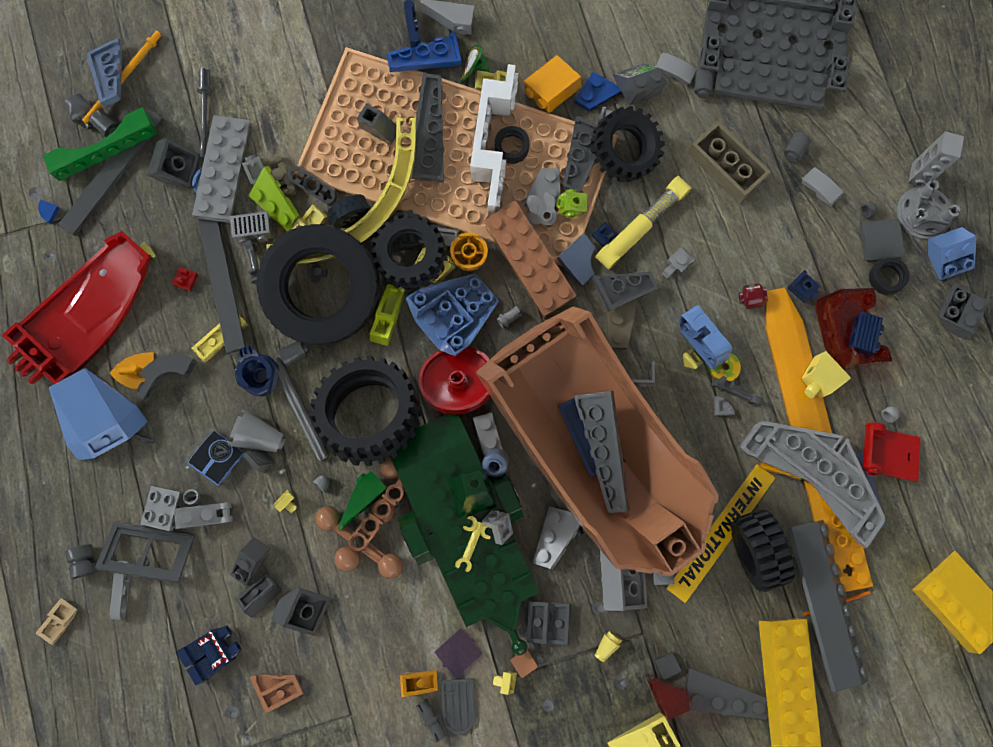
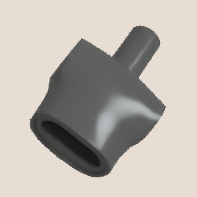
[64,94,94,129]

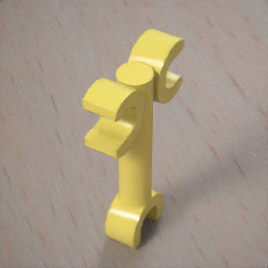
[455,516,492,572]

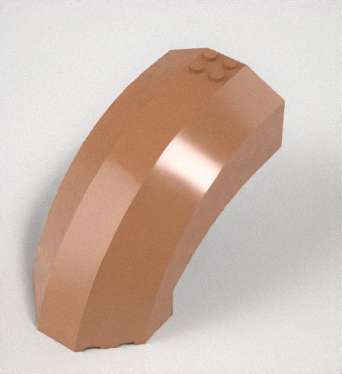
[475,307,719,576]

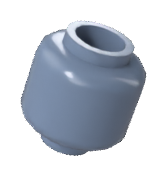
[482,449,509,477]

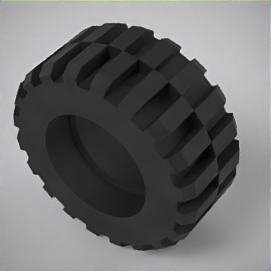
[731,509,796,592]

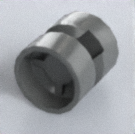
[65,544,98,579]

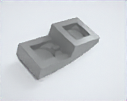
[655,52,697,86]
[802,167,843,206]

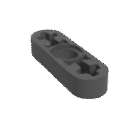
[288,166,338,204]

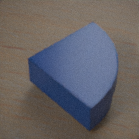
[38,199,59,224]

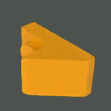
[400,670,438,697]

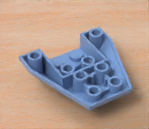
[406,273,499,356]
[49,368,148,460]

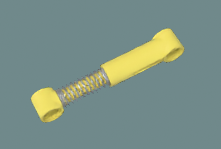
[595,175,692,270]

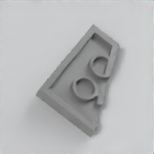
[533,506,580,570]

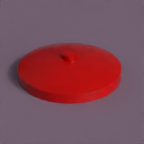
[418,347,491,414]

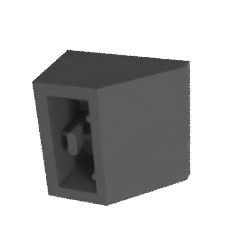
[937,284,989,339]

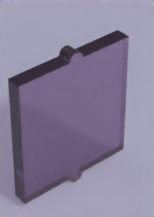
[434,628,482,678]

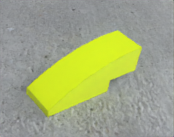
[370,284,405,346]

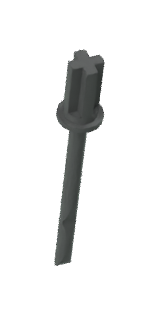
[197,68,212,159]

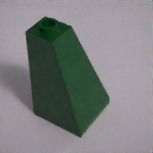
[447,468,497,518]

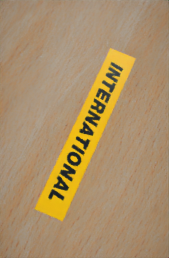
[666,464,776,603]

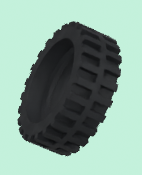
[310,356,421,466]

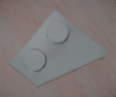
[524,168,560,207]

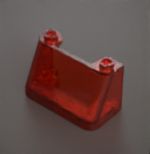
[815,288,892,370]

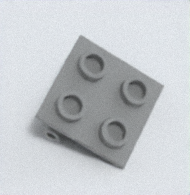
[141,486,183,532]

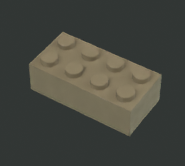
[688,121,771,204]

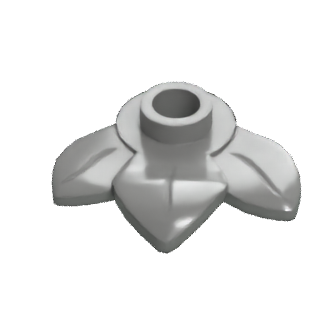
[524,192,557,226]

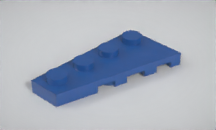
[387,32,461,72]

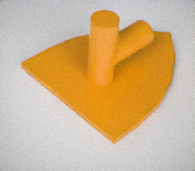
[109,352,154,390]

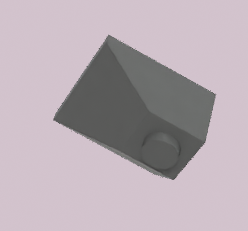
[271,587,331,636]

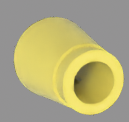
[595,630,622,662]

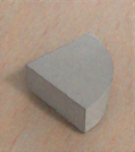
[713,396,735,416]

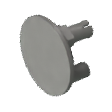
[897,180,960,239]

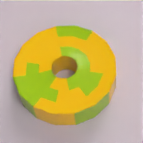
[709,353,741,381]

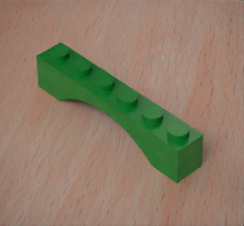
[43,107,158,181]

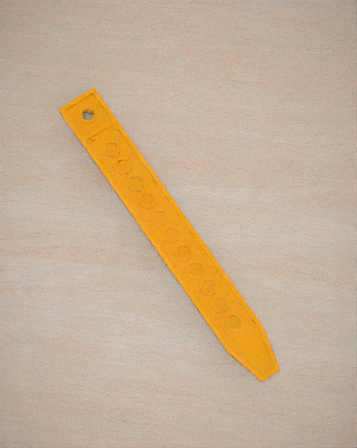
[765,288,873,592]

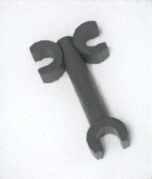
[244,240,260,285]
[711,376,763,407]

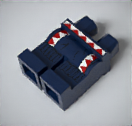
[176,625,242,686]

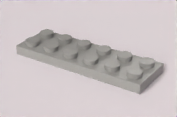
[192,115,251,223]

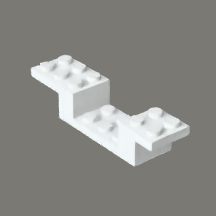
[470,64,519,217]

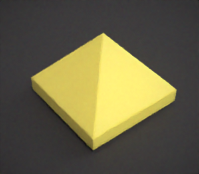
[683,349,703,369]

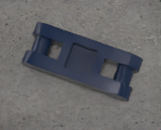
[404,0,421,48]

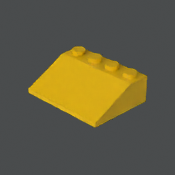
[913,551,993,654]

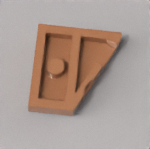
[250,674,304,713]

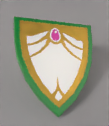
[460,45,490,83]

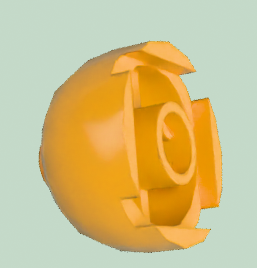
[450,232,488,272]

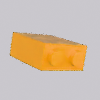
[524,55,582,113]

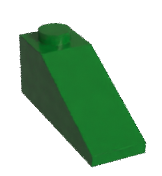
[338,471,387,531]

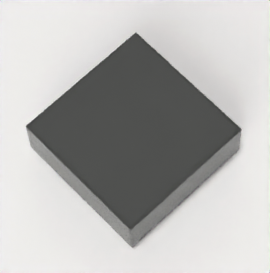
[654,652,682,680]

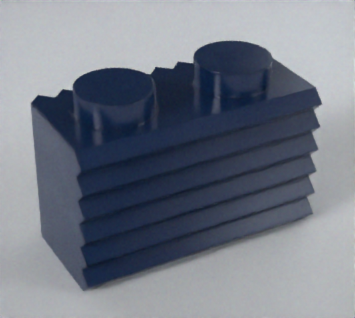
[847,312,884,357]

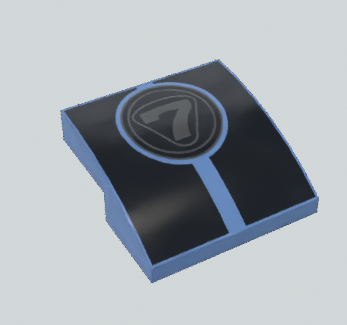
[188,430,244,487]

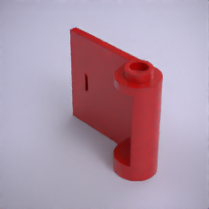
[862,422,920,482]

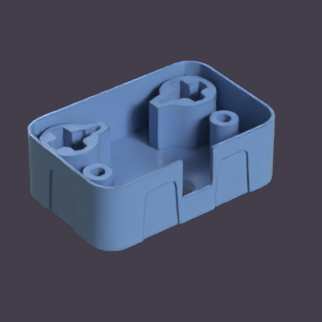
[679,305,732,370]

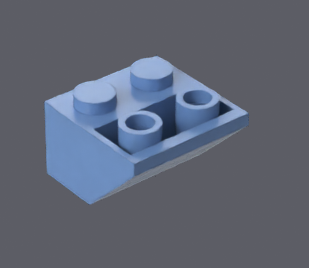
[928,227,976,280]

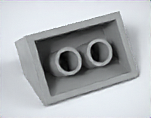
[600,550,648,611]

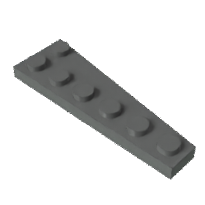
[411,73,444,183]
[574,391,630,513]

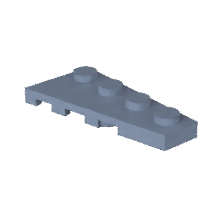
[86,38,122,108]

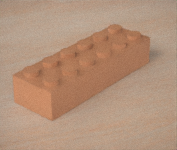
[483,201,577,319]

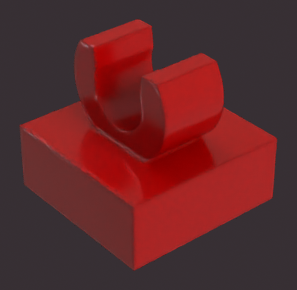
[172,267,198,291]

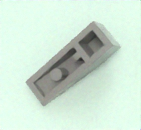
[421,0,475,35]

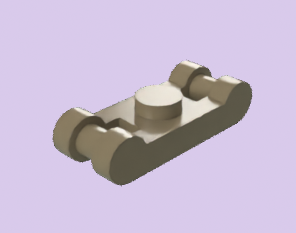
[262,153,297,197]

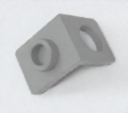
[631,361,655,389]

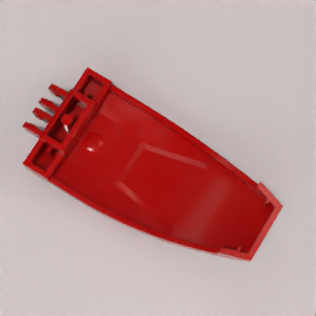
[2,231,151,384]

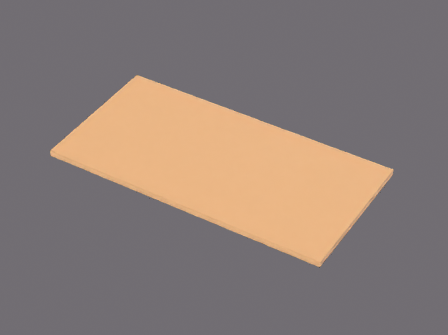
[294,47,618,266]

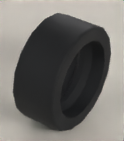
[495,126,529,164]
[869,257,909,295]

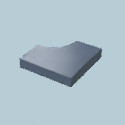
[557,234,596,286]

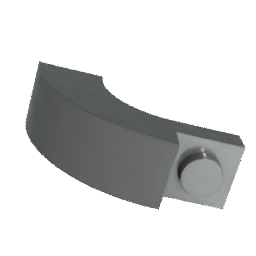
[137,354,197,402]

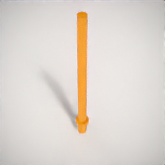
[82,30,162,125]

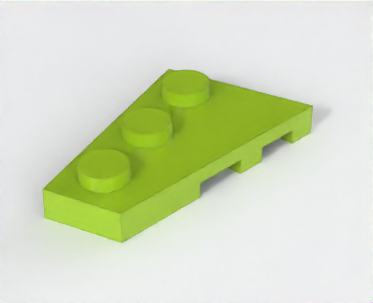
[249,166,300,232]

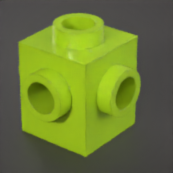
[557,189,587,218]

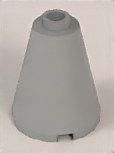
[228,409,286,452]

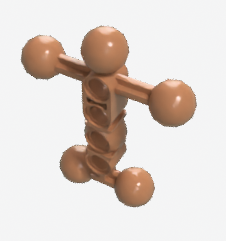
[315,456,405,579]

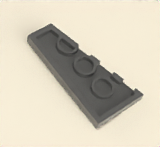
[562,115,598,193]
[684,667,768,720]

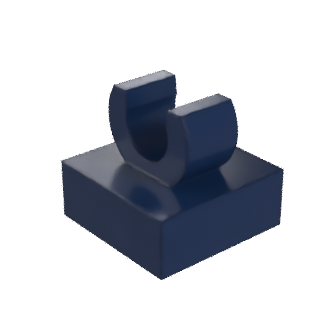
[592,222,618,247]

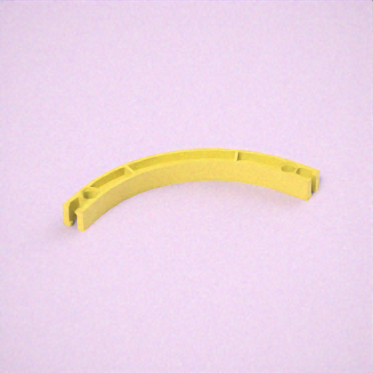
[267,117,416,265]

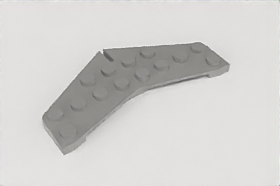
[737,421,885,548]

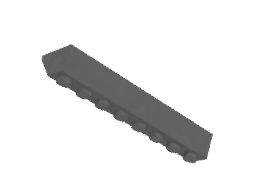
[788,520,869,692]

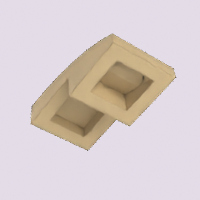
[35,598,78,645]

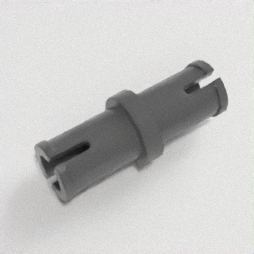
[416,699,448,743]

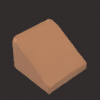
[510,650,538,678]

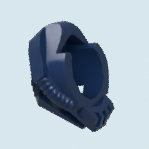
[235,345,279,397]

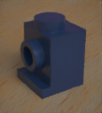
[787,270,820,303]

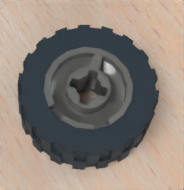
[327,194,371,229]

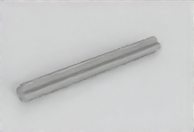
[274,357,328,461]

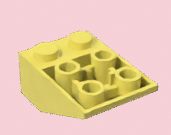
[607,713,681,747]

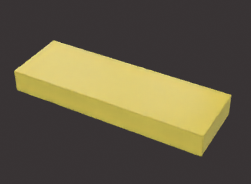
[192,315,248,363]

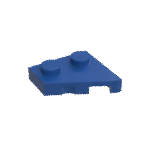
[574,72,622,112]

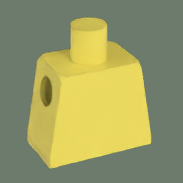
[802,351,851,398]

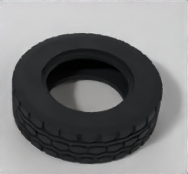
[256,224,380,345]

